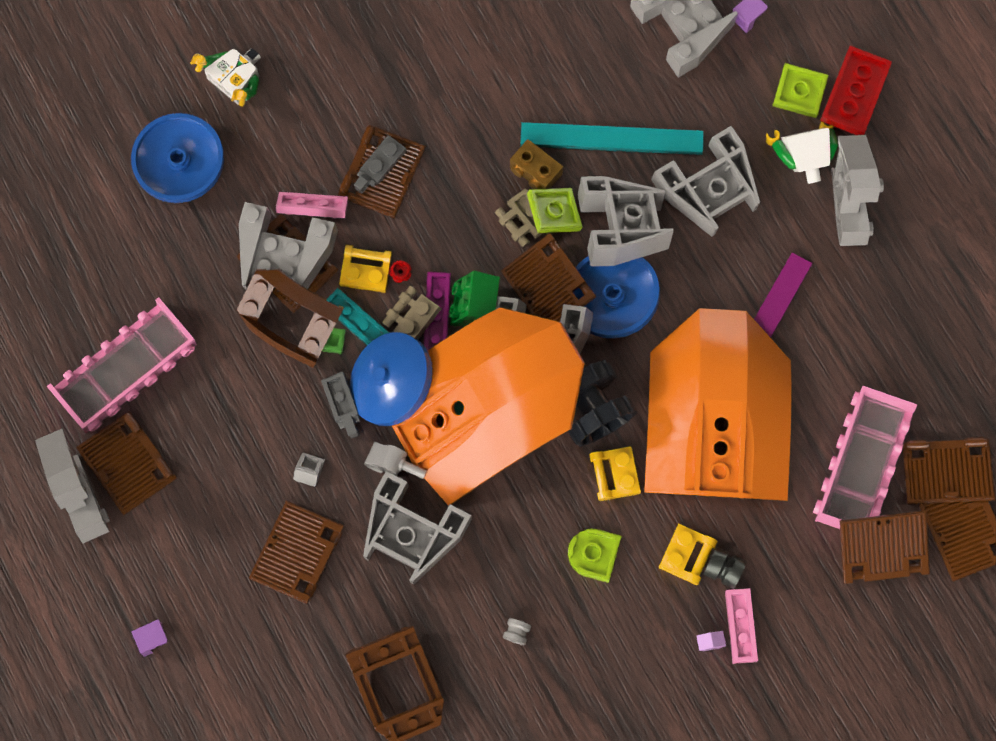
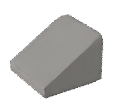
[293,452,325,487]

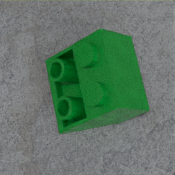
[449,270,500,326]

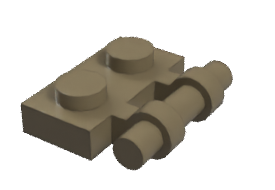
[495,188,543,248]
[382,286,441,340]

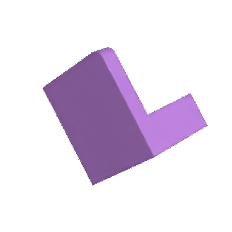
[732,0,768,33]
[131,619,168,657]

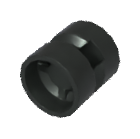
[703,547,747,589]

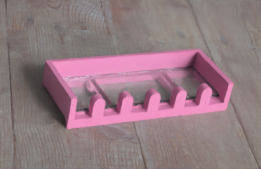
[47,297,197,433]
[813,386,917,529]

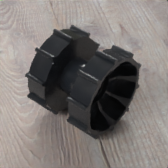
[568,359,638,447]

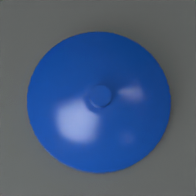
[131,113,224,203]
[573,256,660,338]
[350,332,432,426]

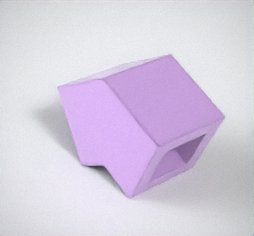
[697,631,726,651]

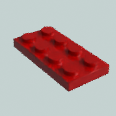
[820,46,892,135]

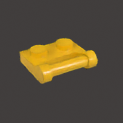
[339,245,392,293]
[589,446,641,501]
[658,523,718,585]

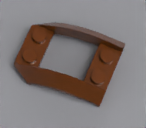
[236,268,344,368]
[345,626,445,741]

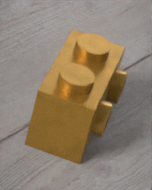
[510,139,563,189]

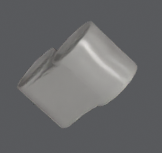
[364,442,427,479]

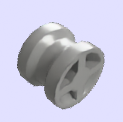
[503,618,531,645]

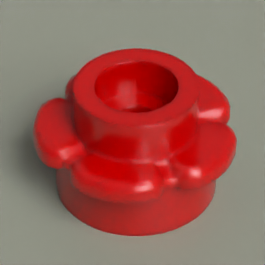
[389,261,412,283]

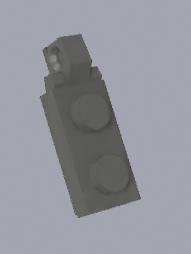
[354,135,406,194]
[321,371,360,439]

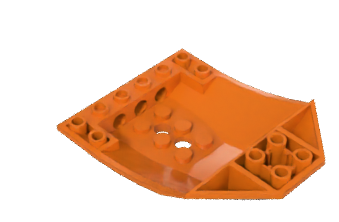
[392,308,585,506]
[644,308,792,501]

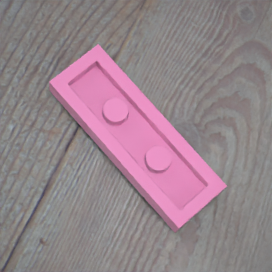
[276,192,348,218]
[725,588,758,664]

